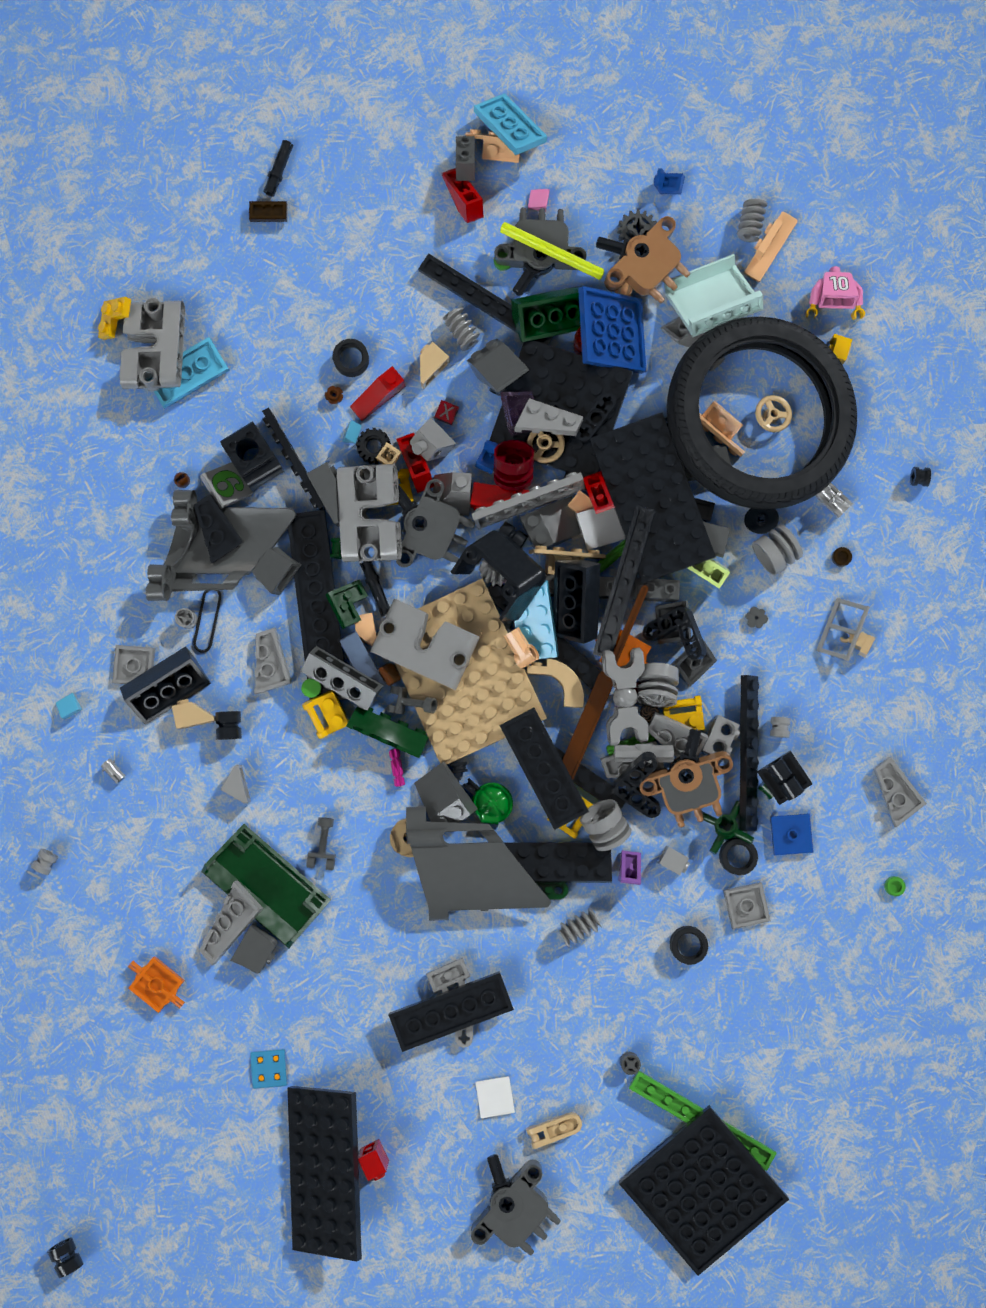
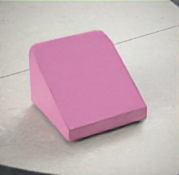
[528,189,550,212]

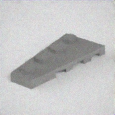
[199,880,263,965]

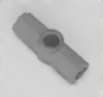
[614,744,674,764]

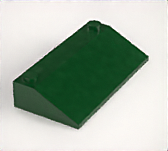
[201,824,331,949]

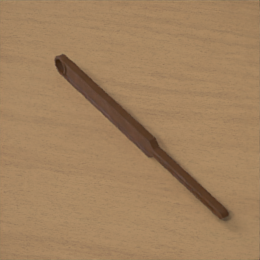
[562,585,648,780]

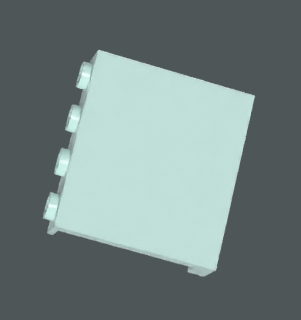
[664,254,764,337]

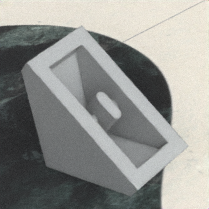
[220,765,251,803]

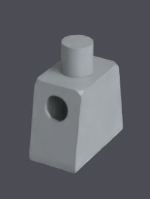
[410,418,456,461]

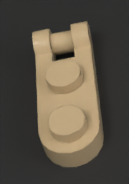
[526,1112,582,1149]

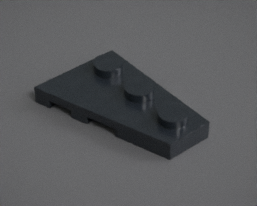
[194,494,244,564]

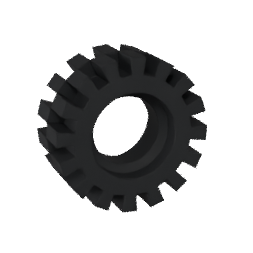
[356,428,391,465]

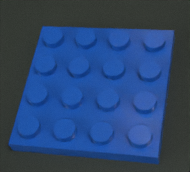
[578,286,647,374]

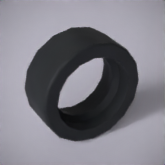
[332,339,369,377]
[719,838,758,875]
[670,926,708,965]

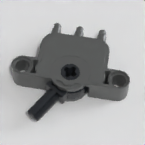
[494,207,587,296]
[396,479,475,568]
[471,1154,561,1256]

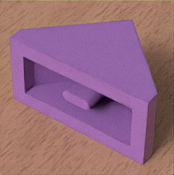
[618,850,641,885]

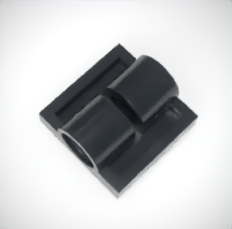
[757,751,813,805]

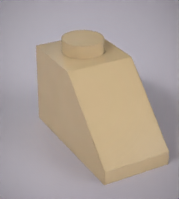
[420,342,450,389]
[172,699,216,729]

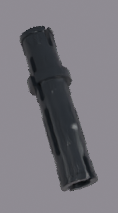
[263,140,294,197]
[360,561,390,617]

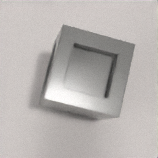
[657,846,690,875]

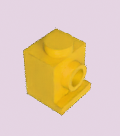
[828,334,853,365]

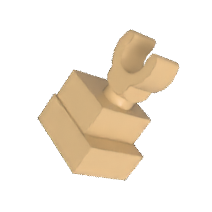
[376,442,401,465]
[840,632,875,658]

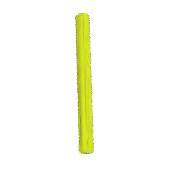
[500,222,604,280]

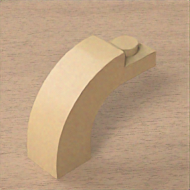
[526,659,584,708]

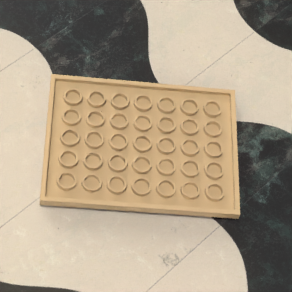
[379,578,547,765]

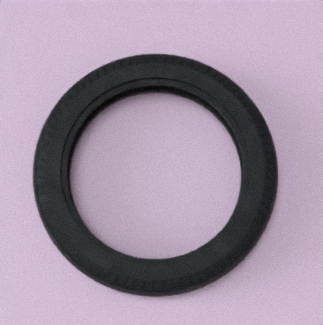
[667,317,857,509]

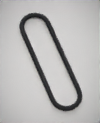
[193,590,221,653]

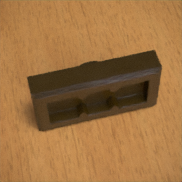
[249,201,288,222]

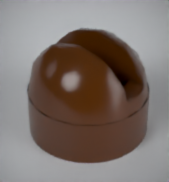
[174,472,190,488]

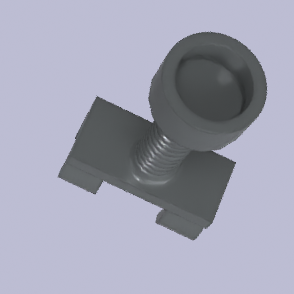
[386,686,438,715]
[306,817,336,870]

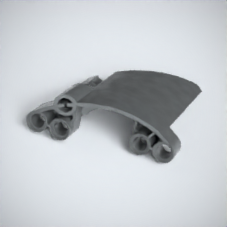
[146,490,297,601]
[406,806,552,921]

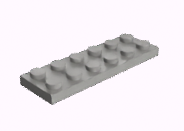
[471,472,585,530]

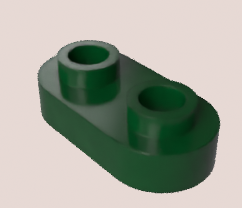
[536,883,568,900]

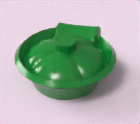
[472,783,513,825]

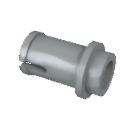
[101,759,126,784]

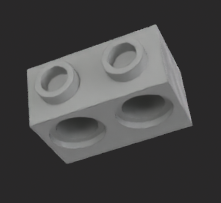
[701,715,740,760]

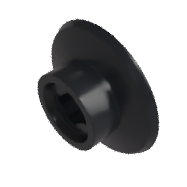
[744,508,779,534]

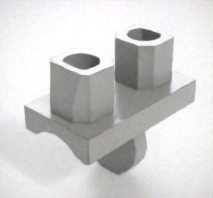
[815,483,853,518]

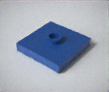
[770,813,814,856]

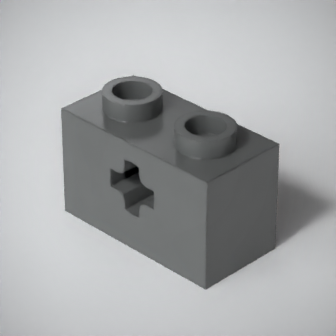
[456,136,475,181]

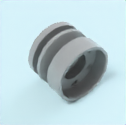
[752,524,803,576]
[637,663,680,708]
[580,799,632,851]

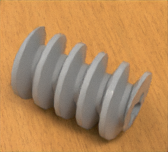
[737,199,768,242]
[443,307,480,351]
[559,908,602,948]

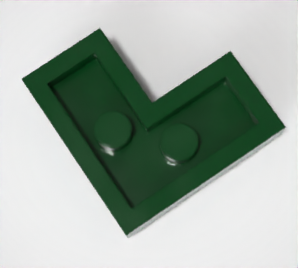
[326,579,368,629]

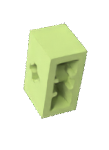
[687,559,730,589]

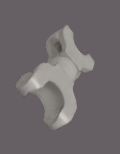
[602,647,648,746]

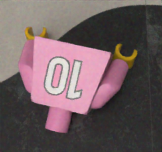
[805,266,865,320]

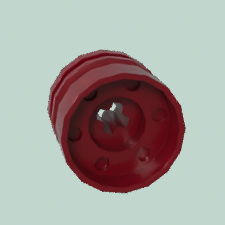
[494,440,534,491]

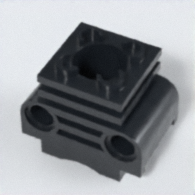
[220,421,285,492]

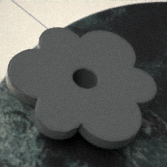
[746,607,768,628]

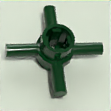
[702,801,754,855]

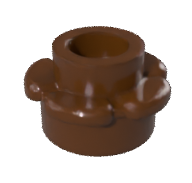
[325,386,343,404]

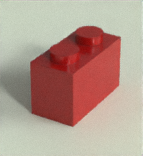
[358,1139,389,1181]

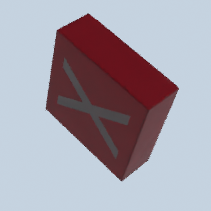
[434,400,459,425]

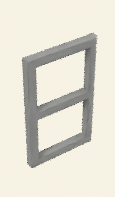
[816,598,870,661]

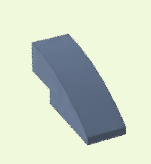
[339,631,386,687]

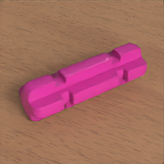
[389,749,405,787]

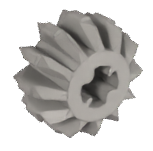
[479,560,507,586]

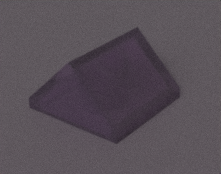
[500,392,534,436]

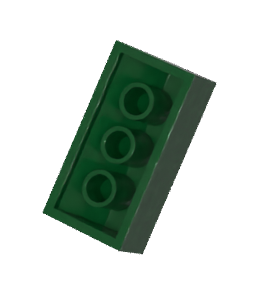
[511,286,582,342]

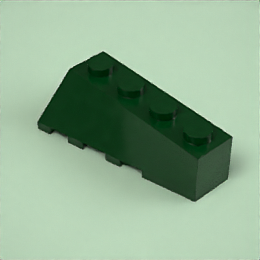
[346,706,429,758]

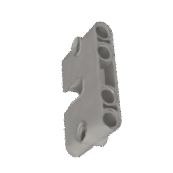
[120,298,185,391]
[337,464,402,562]
[370,599,480,690]

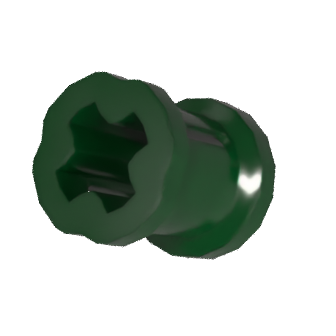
[330,538,342,559]

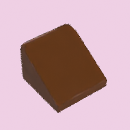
[378,663,401,686]

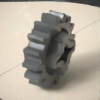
[617,209,657,241]

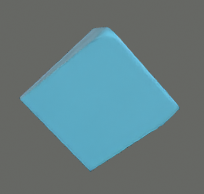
[342,421,362,443]
[56,693,83,719]

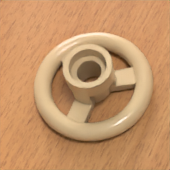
[755,395,792,432]
[527,431,565,463]

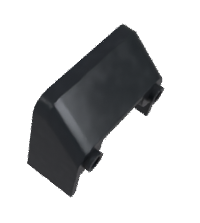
[451,530,546,621]

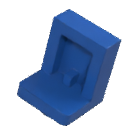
[654,168,685,195]
[475,440,498,474]

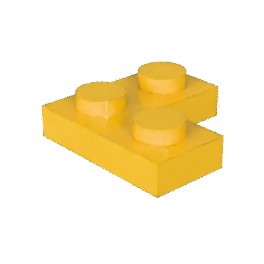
[98,297,131,340]

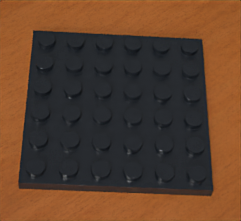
[489,340,633,478]
[619,1105,789,1276]

